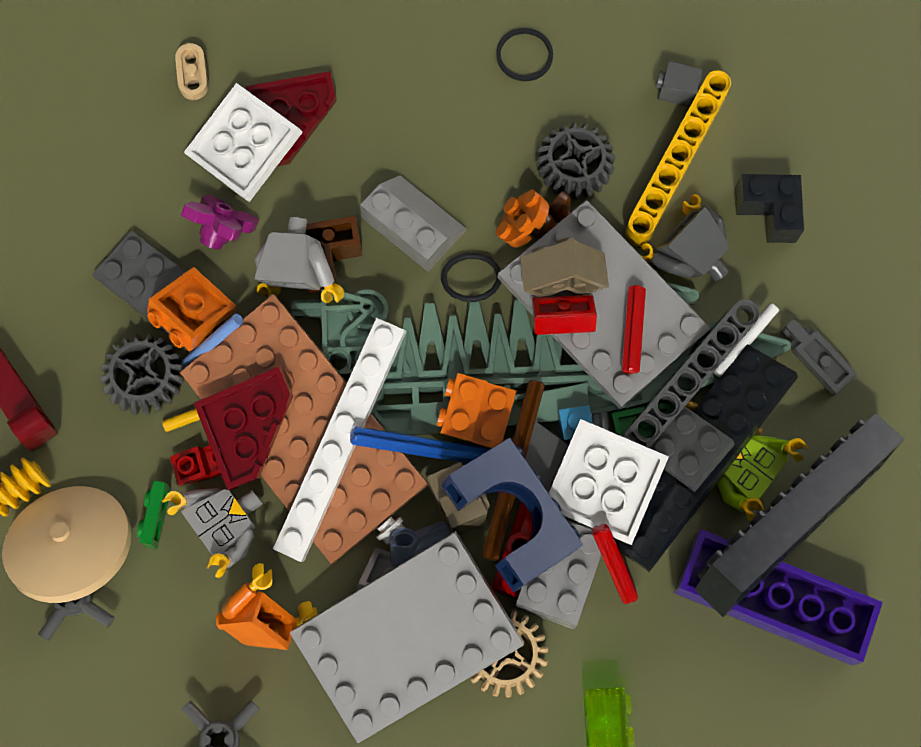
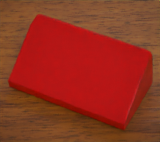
[532,295,597,335]

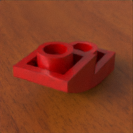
[170,445,221,486]

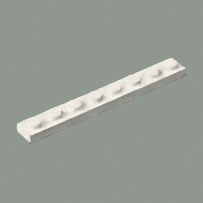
[273,318,407,562]

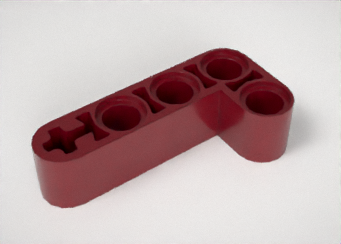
[0,348,58,452]

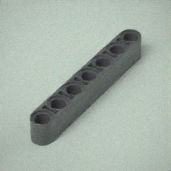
[621,299,759,448]

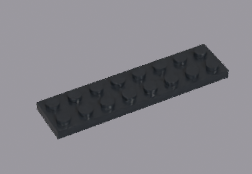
[614,344,798,572]

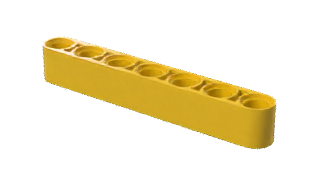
[625,70,731,247]

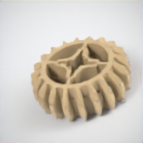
[471,610,548,698]

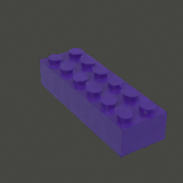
[673,529,883,666]

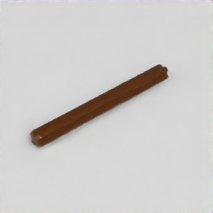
[482,380,545,561]

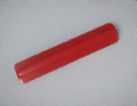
[621,285,646,374]
[592,523,638,604]

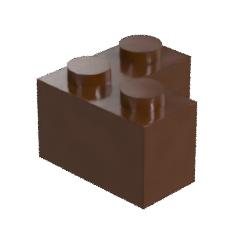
[305,216,362,294]

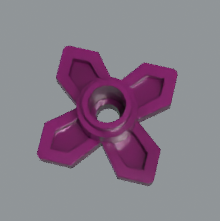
[181,194,259,249]

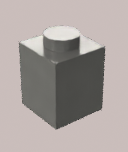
[656,61,703,107]

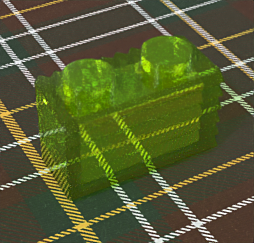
[583,687,635,747]

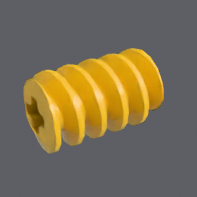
[0,457,51,517]

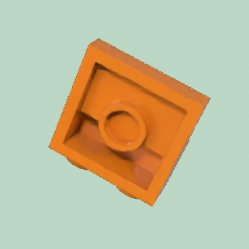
[147,267,237,352]
[436,373,516,448]

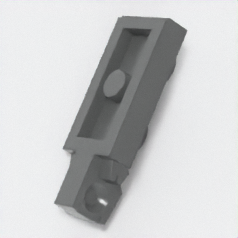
[781,319,857,396]

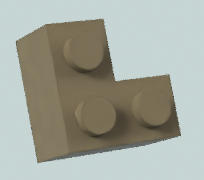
[520,238,609,297]
[426,462,490,535]

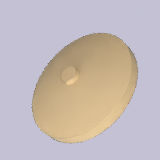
[2,486,132,603]

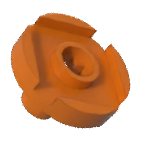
[496,189,549,248]

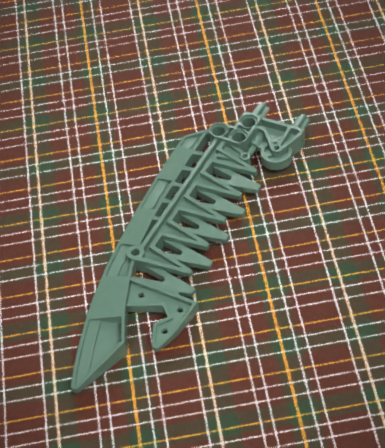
[291,283,791,436]

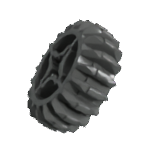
[536,121,615,200]
[100,333,184,415]

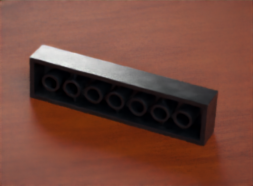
[695,413,904,618]

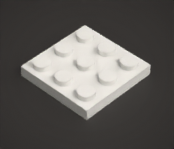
[184,83,302,202]
[549,419,668,545]

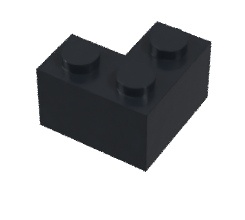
[735,174,804,243]

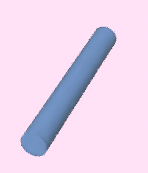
[180,314,243,369]

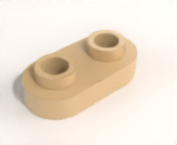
[175,43,208,100]

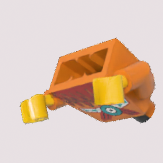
[216,563,317,650]

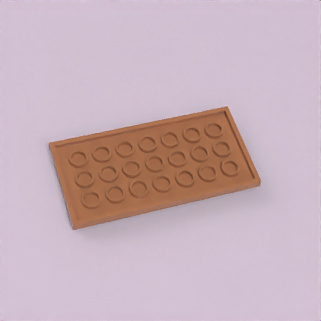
[180,294,429,564]

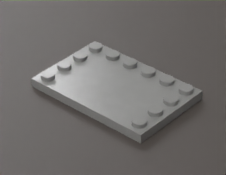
[497,200,710,409]
[290,531,524,743]

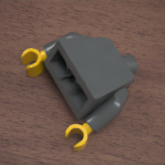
[640,194,729,281]

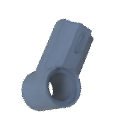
[390,521,450,568]

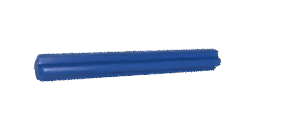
[350,426,491,463]

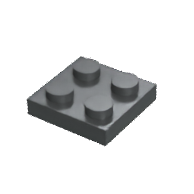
[650,407,735,492]

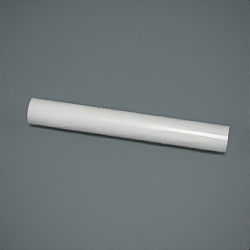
[714,303,779,377]

